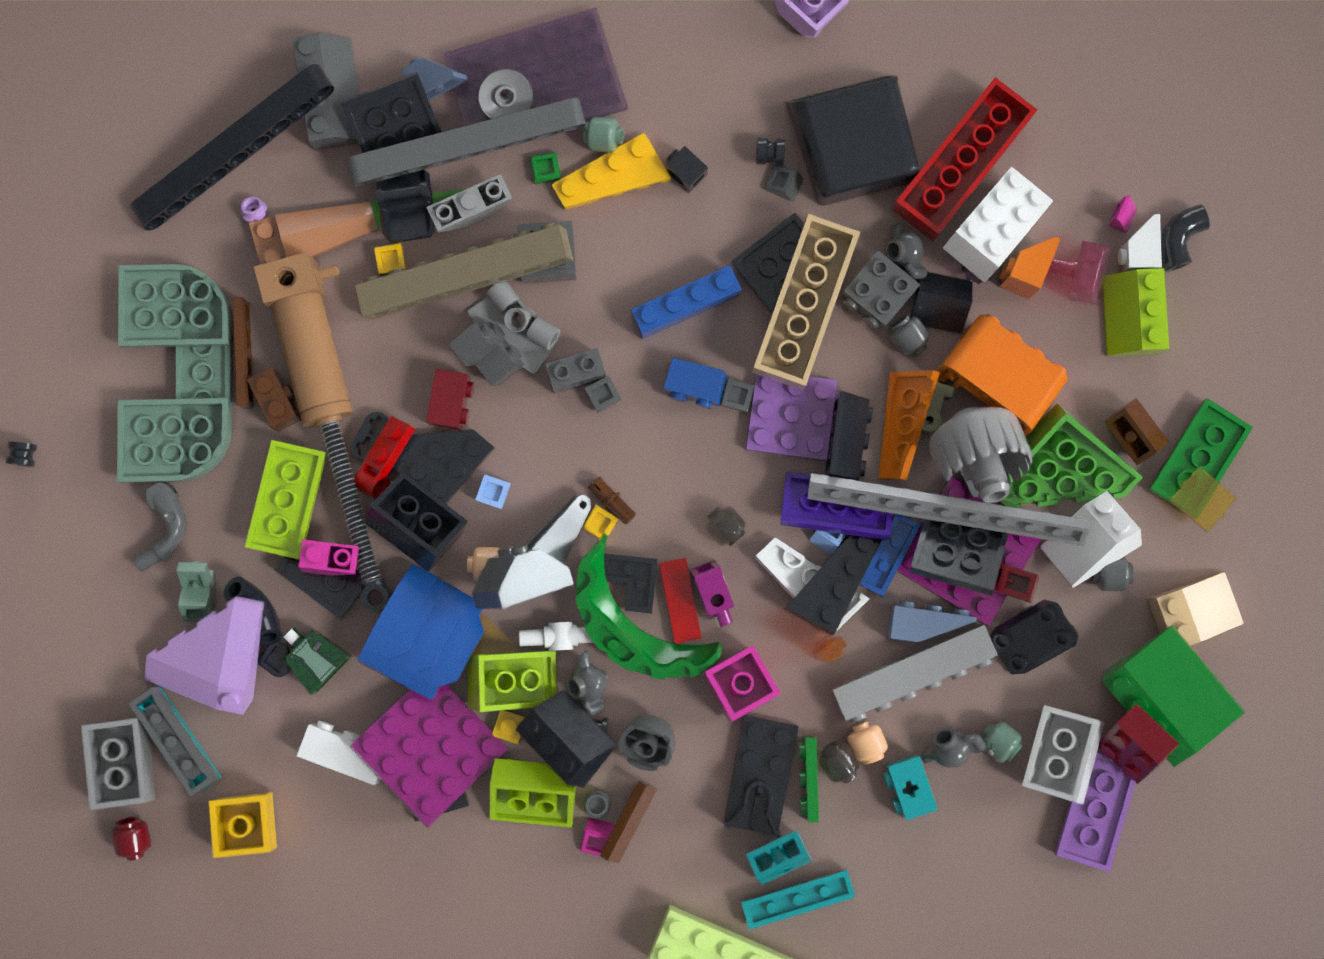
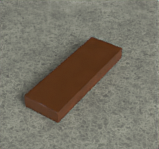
[600,781,657,863]

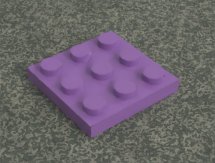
[746,374,837,461]

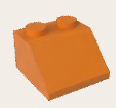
[998,236,1061,299]

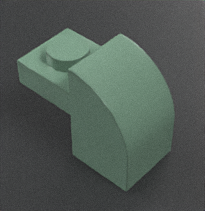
[176,561,216,622]

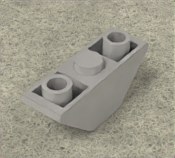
[427,174,512,233]

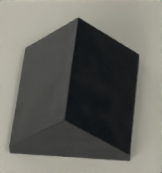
[910,272,972,334]

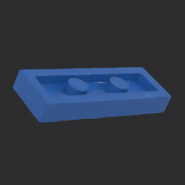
[859,514,921,597]

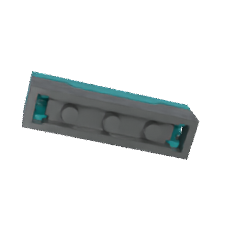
[128,686,222,797]

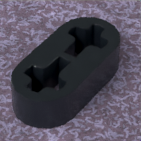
[351,412,389,461]

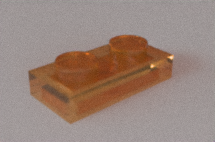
[813,636,847,663]

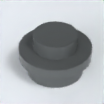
[583,790,611,819]

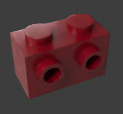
[426,369,474,431]

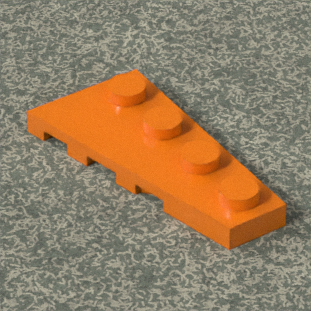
[878,370,940,480]

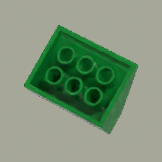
[1102,625,1245,767]

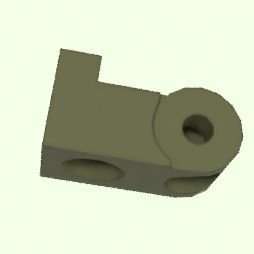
[922,383,955,433]

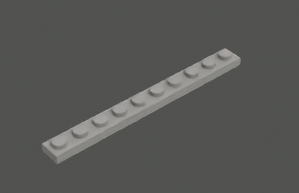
[807,473,1090,546]

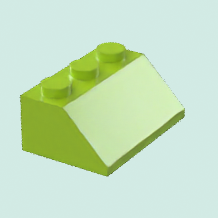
[1101,268,1169,356]
[490,758,576,828]

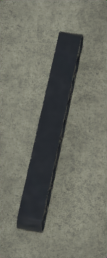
[130,64,334,231]

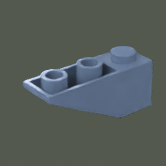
[887,601,977,642]

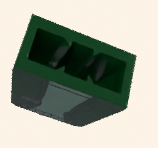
[283,627,352,695]

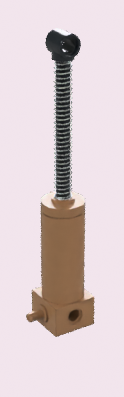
[254,252,392,612]

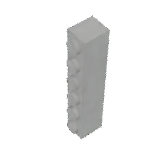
[830,625,998,723]

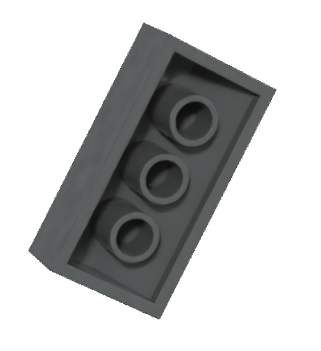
[292,33,360,150]

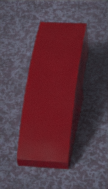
[994,563,1040,603]

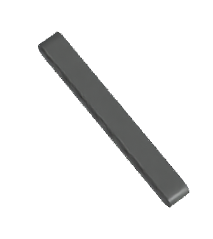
[346,98,586,187]

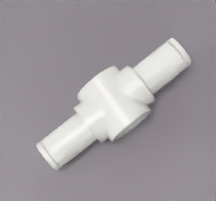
[519,622,594,651]

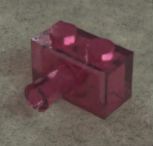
[1048,241,1110,306]

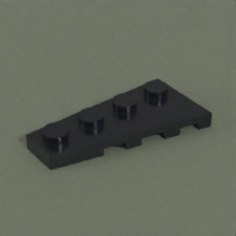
[784,535,882,635]

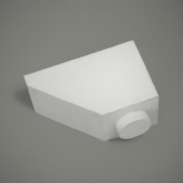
[1117,214,1162,272]

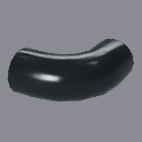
[1161,204,1210,272]
[224,577,282,645]

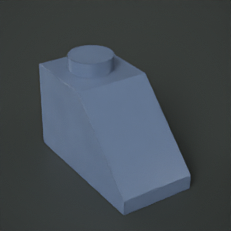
[401,57,468,101]

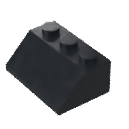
[824,391,873,481]
[515,690,618,788]

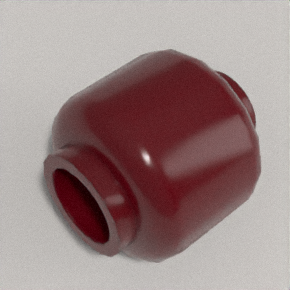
[111,816,151,861]

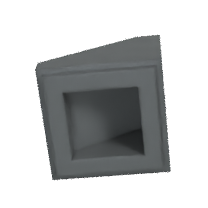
[764,166,803,201]

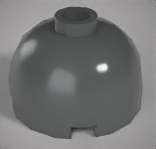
[618,714,675,771]

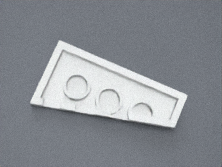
[754,538,869,637]

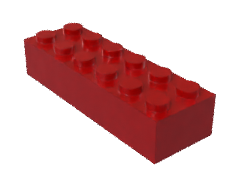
[892,77,1038,242]

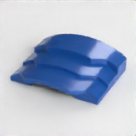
[358,564,484,701]

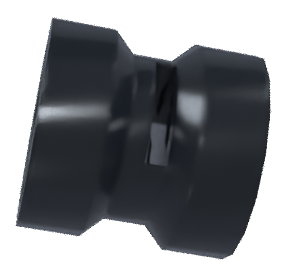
[756,138,785,166]

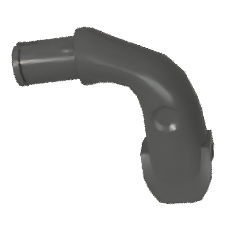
[133,482,187,572]

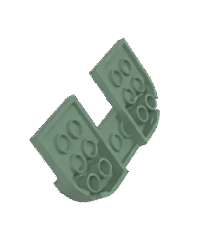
[117,264,233,483]

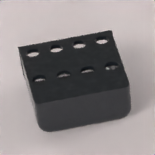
[785,75,919,206]

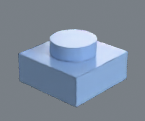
[475,474,511,510]

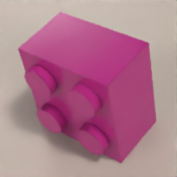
[703,645,781,723]

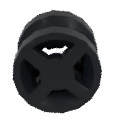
[5,441,37,467]

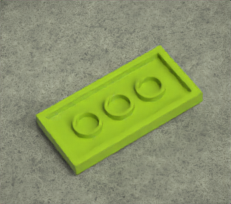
[245,440,327,560]

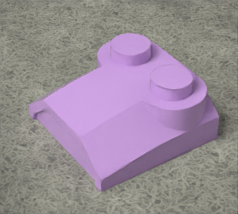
[775,0,849,38]

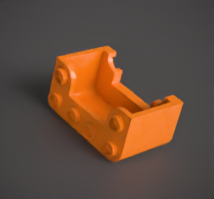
[936,314,1068,436]

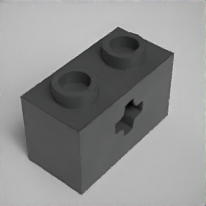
[545,348,606,394]

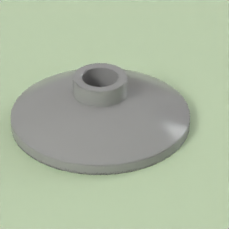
[478,69,533,119]

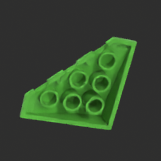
[1000,403,1143,508]

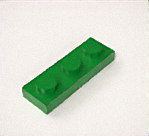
[798,736,819,823]

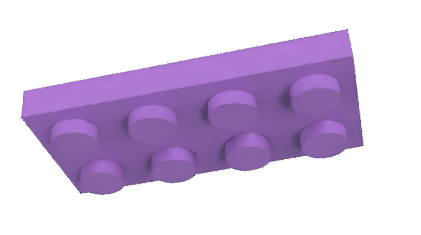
[1054,752,1135,872]

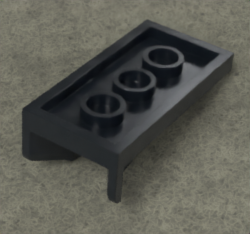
[723,715,799,838]

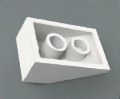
[1040,491,1142,588]

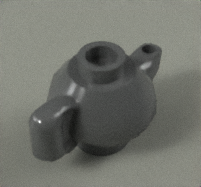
[885,223,927,279]
[566,650,608,716]
[921,728,986,767]

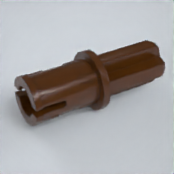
[588,476,636,524]

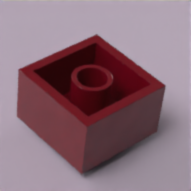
[1099,704,1179,784]

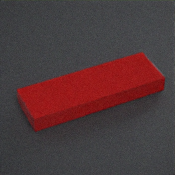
[659,558,702,644]

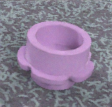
[240,197,267,222]

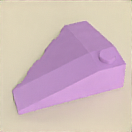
[144,597,264,715]

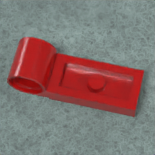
[354,416,415,500]

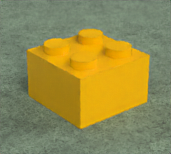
[209,792,277,858]

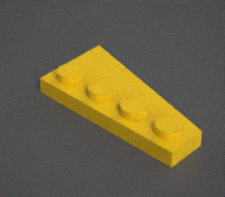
[551,133,671,210]

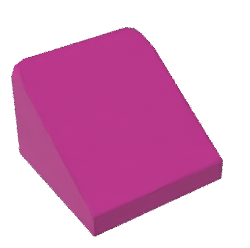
[1109,195,1137,233]
[580,818,614,856]

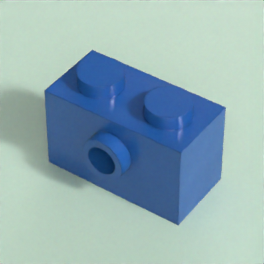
[664,358,728,409]

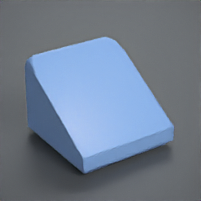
[810,530,846,555]

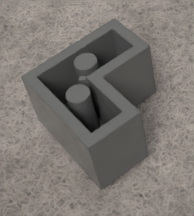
[449,322,525,386]

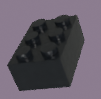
[363,472,468,572]

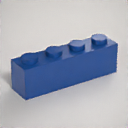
[631,265,742,340]

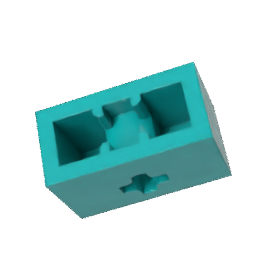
[883,754,938,821]
[746,830,812,885]

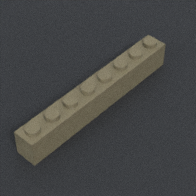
[355,223,574,320]

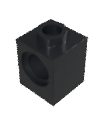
[666,146,708,193]

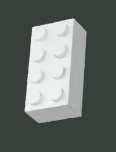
[943,167,1053,283]

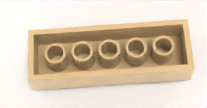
[752,214,860,391]

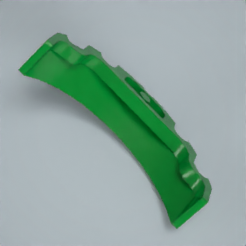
[576,533,723,679]

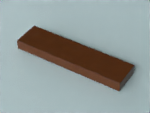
[233,297,254,409]

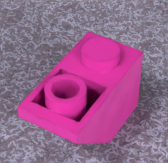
[299,540,359,575]

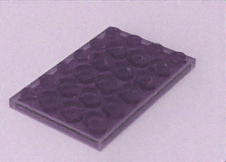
[443,7,628,126]

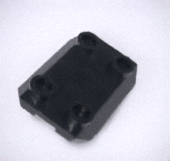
[375,170,435,244]
[990,600,1078,675]

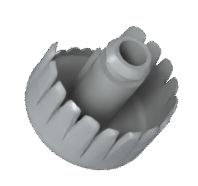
[929,407,1032,503]

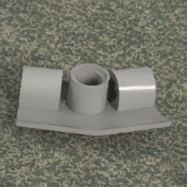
[467,281,561,374]

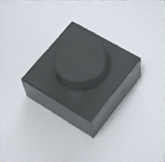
[585,375,621,413]
[721,379,754,413]

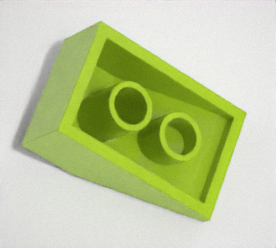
[467,651,557,712]

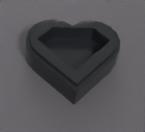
[257,641,291,677]

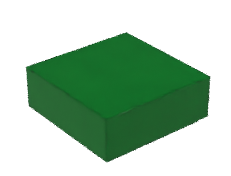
[530,152,561,185]

